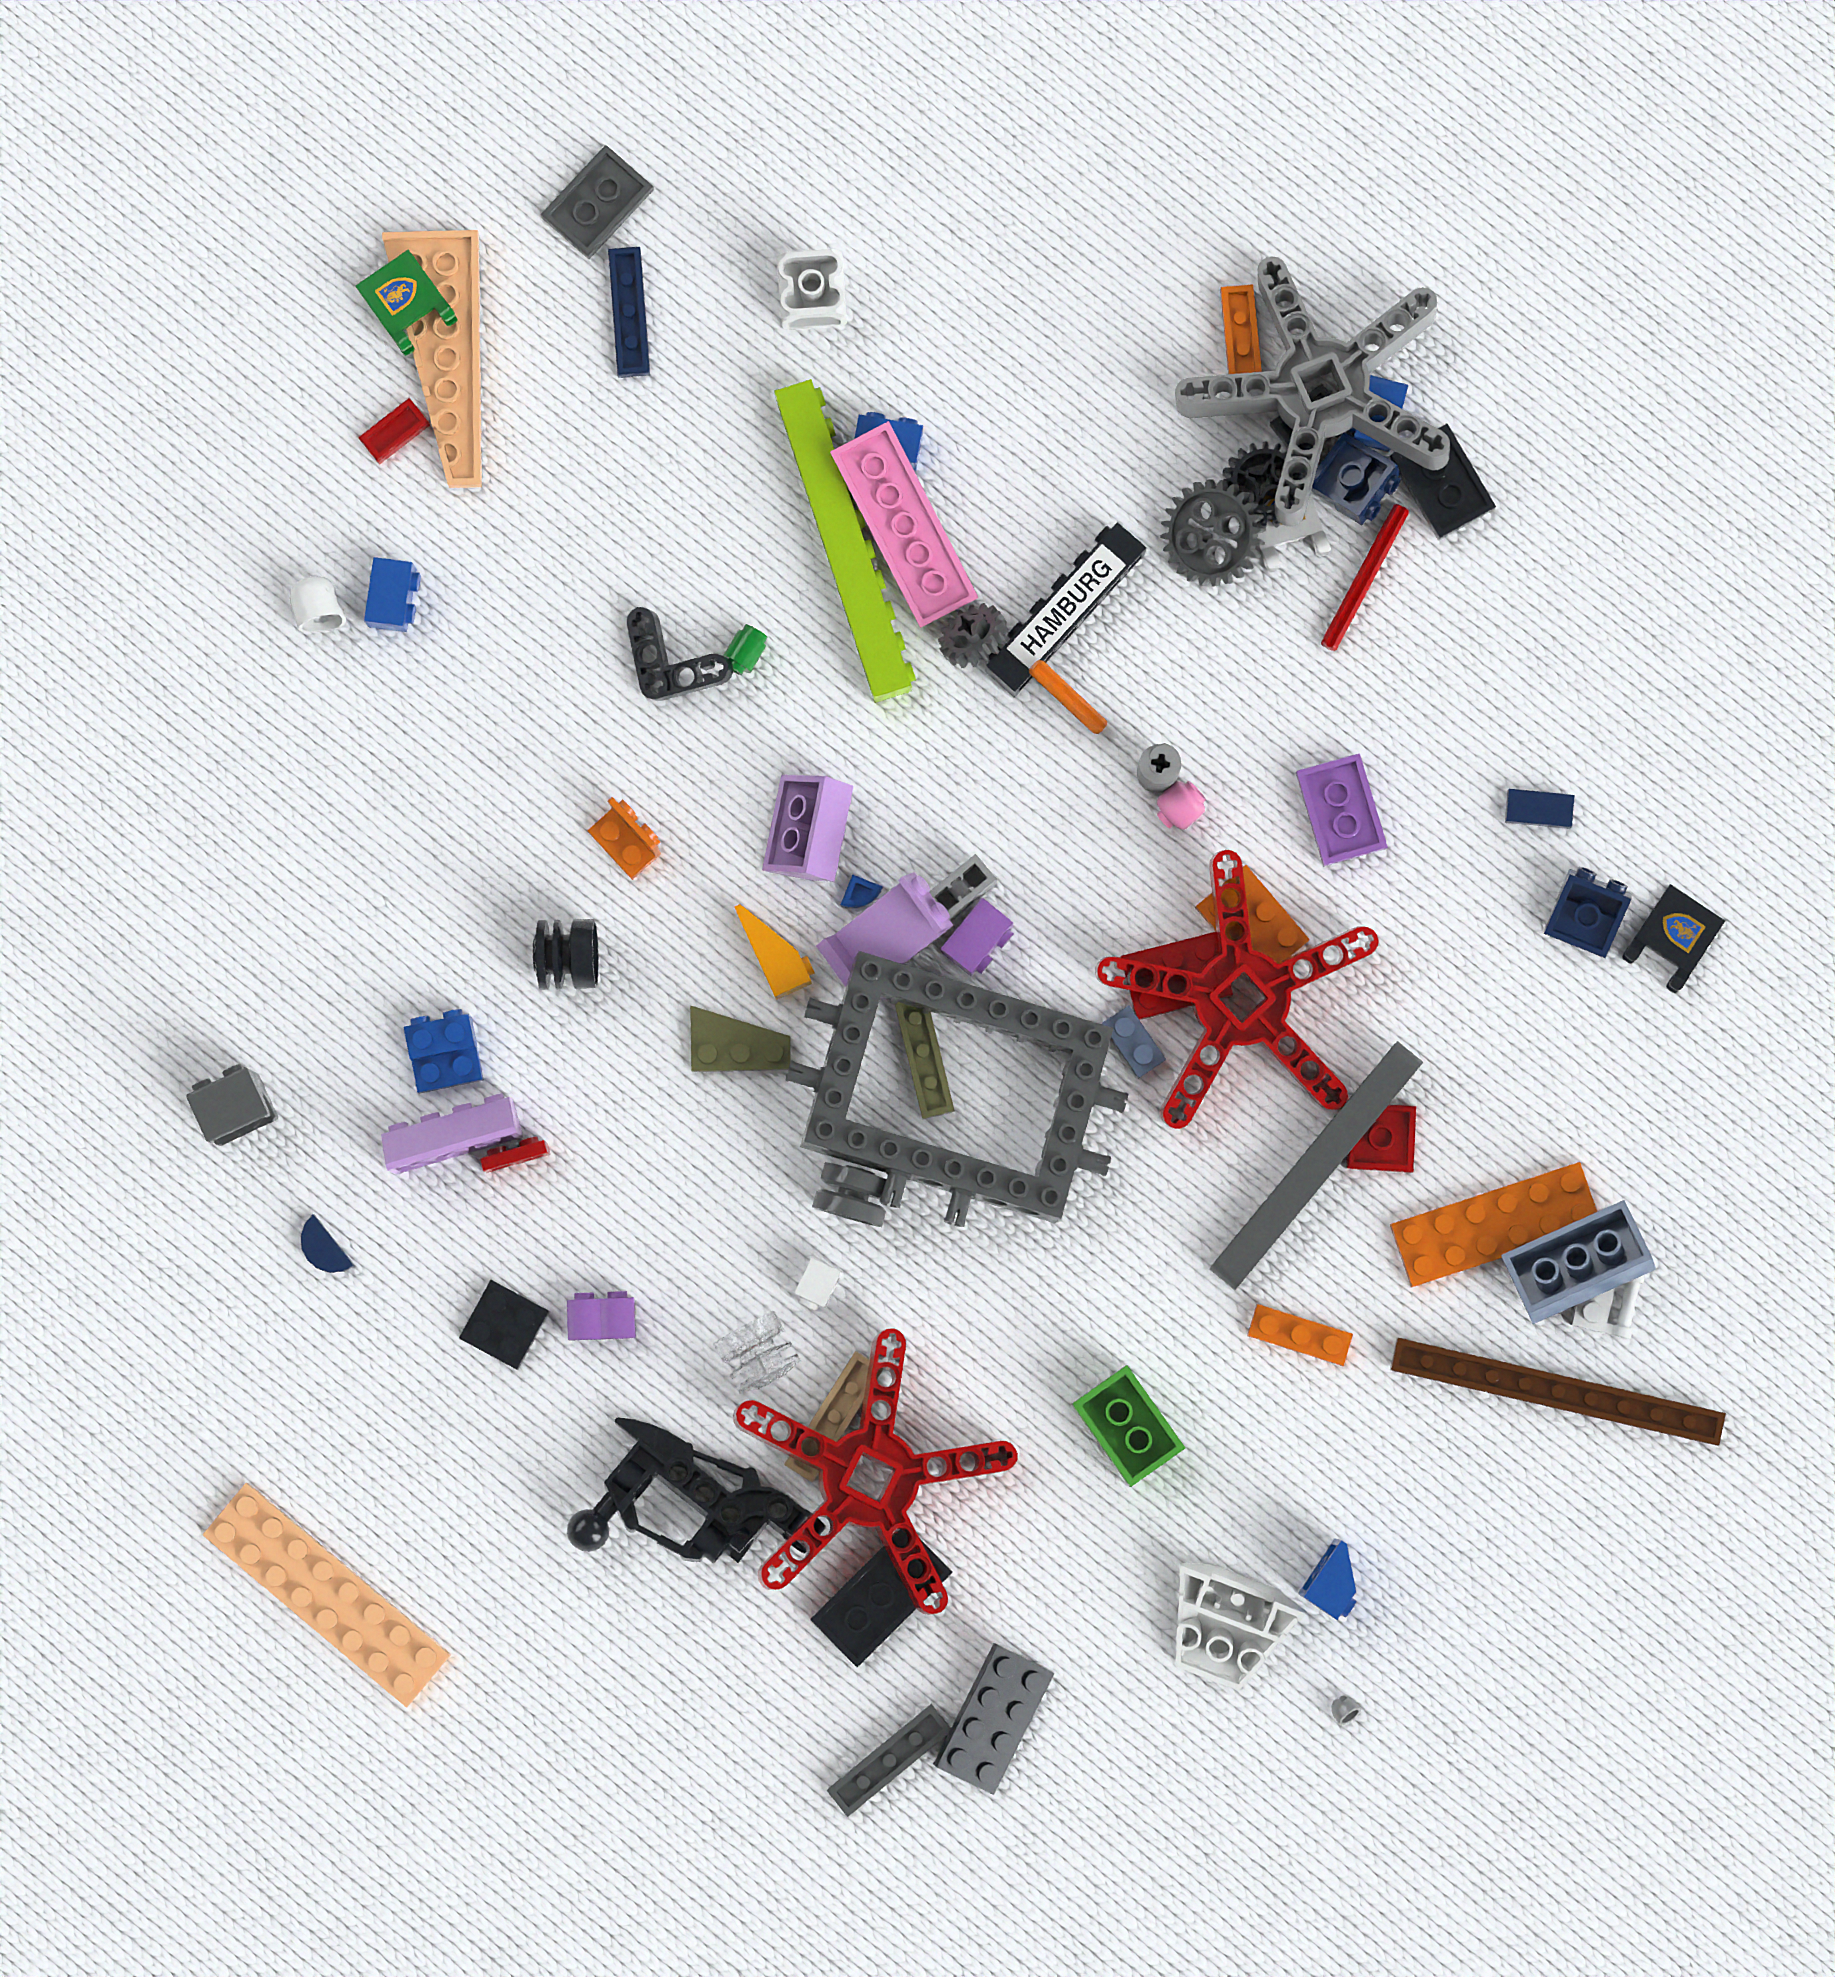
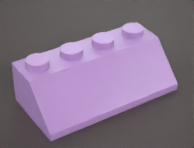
[381,1093,523,1175]

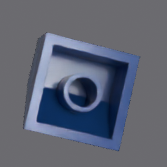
[1298,1538,1357,1620]

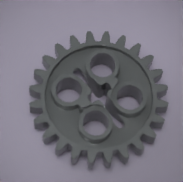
[1160,479,1266,587]

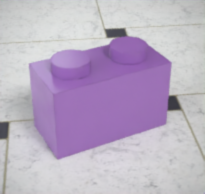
[941,897,1014,977]

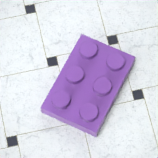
[1296,753,1388,867]

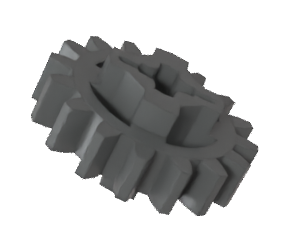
[938,603,1009,668]

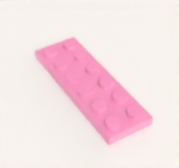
[830,421,979,628]

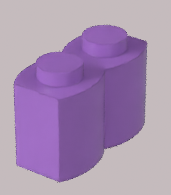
[567,1291,636,1341]

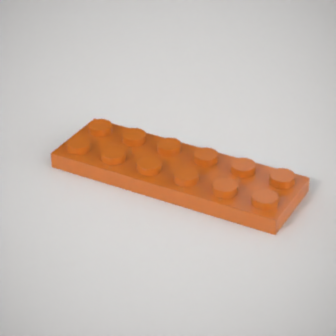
[1390,1162,1597,1288]

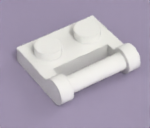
[1570,1275,1645,1339]

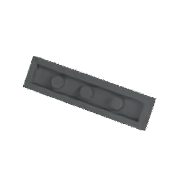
[826,1703,951,1817]

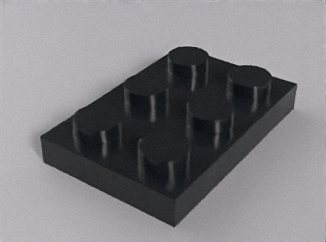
[1389,423,1496,541]

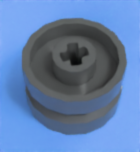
[812,1162,887,1228]

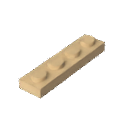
[784,1351,883,1483]

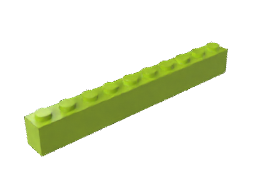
[774,379,916,703]

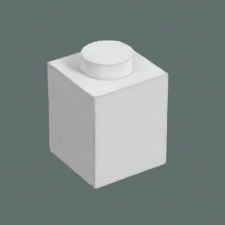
[794,1257,842,1311]

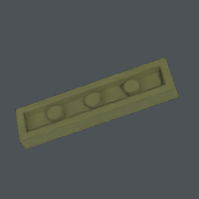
[895,1002,955,1120]

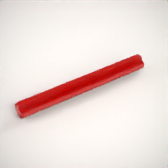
[1321,504,1409,651]

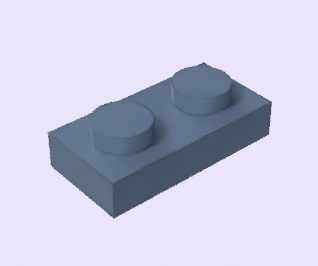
[1102,1005,1166,1079]

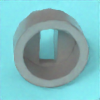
[1331,1695,1361,1726]

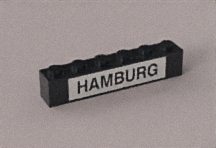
[985,522,1147,698]

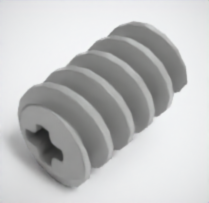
[1137,743,1181,793]

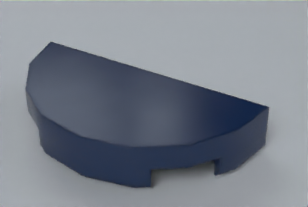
[300,1214,355,1273]

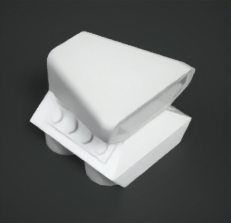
[777,249,847,330]

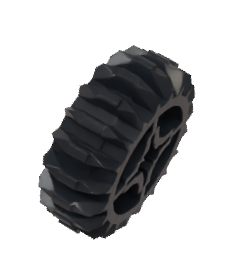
[1222,441,1306,528]

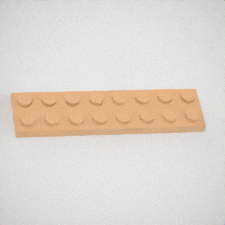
[202,1483,451,1708]

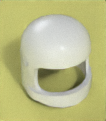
[289,576,346,633]

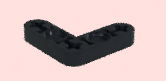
[627,607,733,701]

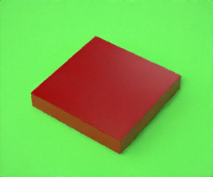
[1346,1104,1417,1173]

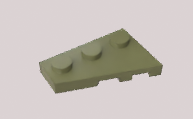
[690,1005,791,1072]

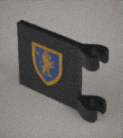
[1622,884,1725,994]

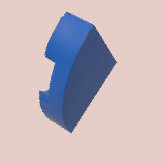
[840,874,883,908]

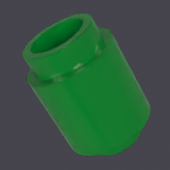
[723,624,768,675]

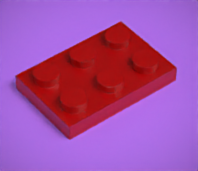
[1120,932,1233,1020]

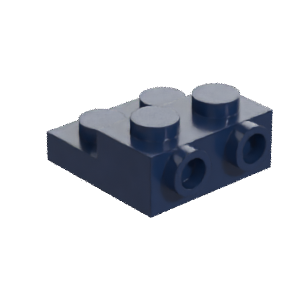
[1311,432,1401,526]
[1544,866,1632,959]

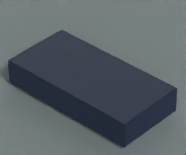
[1505,789,1575,829]

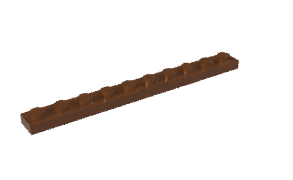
[1389,1337,1726,1446]

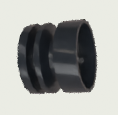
[532,919,599,990]

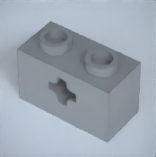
[929,854,997,921]

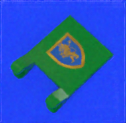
[355,249,458,356]

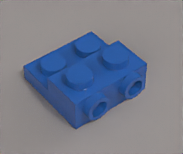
[403,1009,484,1094]

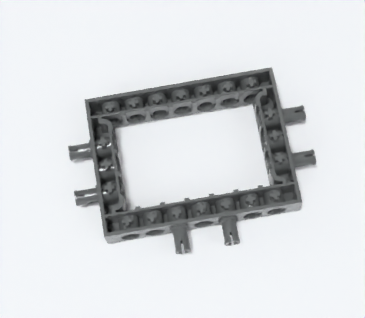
[785,951,1129,1227]

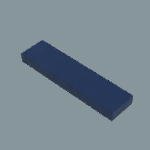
[608,246,651,378]

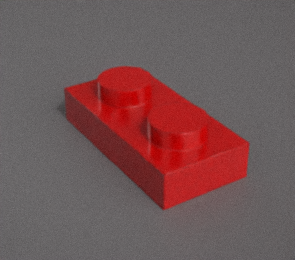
[480,1136,551,1173]

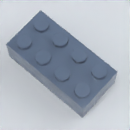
[1501,1200,1656,1324]

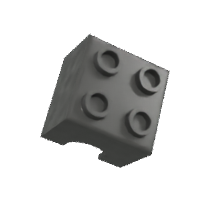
[186,1064,278,1146]

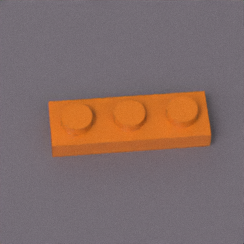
[1220,284,1262,374]
[1247,1304,1353,1366]

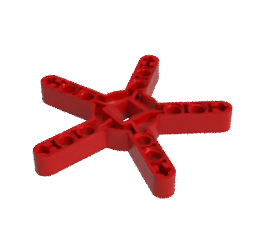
[1095,850,1379,1129]
[733,1328,1018,1615]

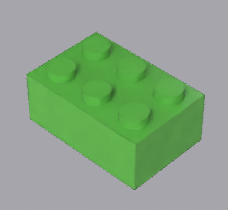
[1071,1365,1186,1487]

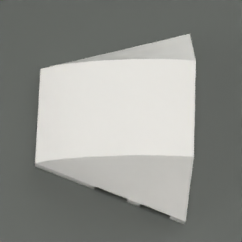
[1176,1563,1307,1691]

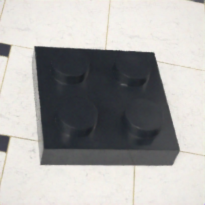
[459,1279,550,1370]

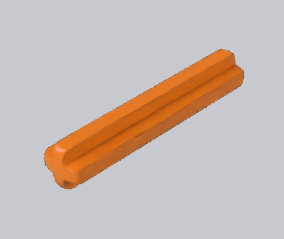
[1029,660,1107,734]

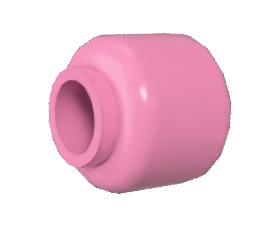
[1157,781,1206,830]

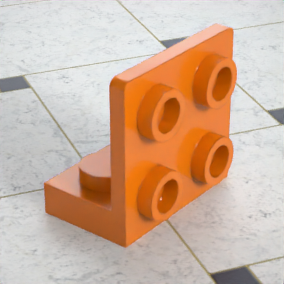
[587,797,661,880]

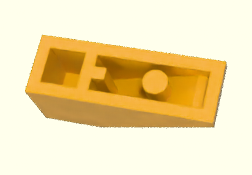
[734,904,815,1000]

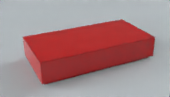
[358,398,430,465]

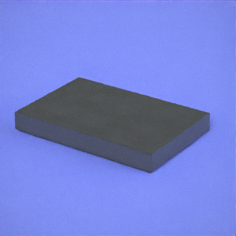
[540,145,654,260]

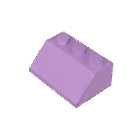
[762,775,853,882]

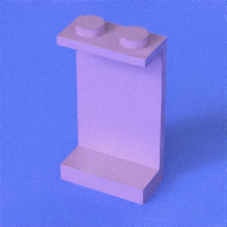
[816,872,953,987]

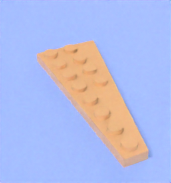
[382,230,482,488]

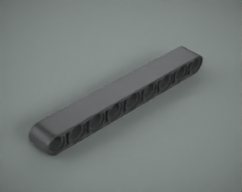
[1209,1041,1423,1290]

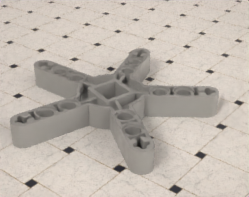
[1175,256,1450,526]

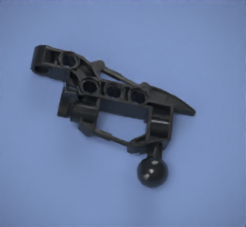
[567,1417,826,1564]

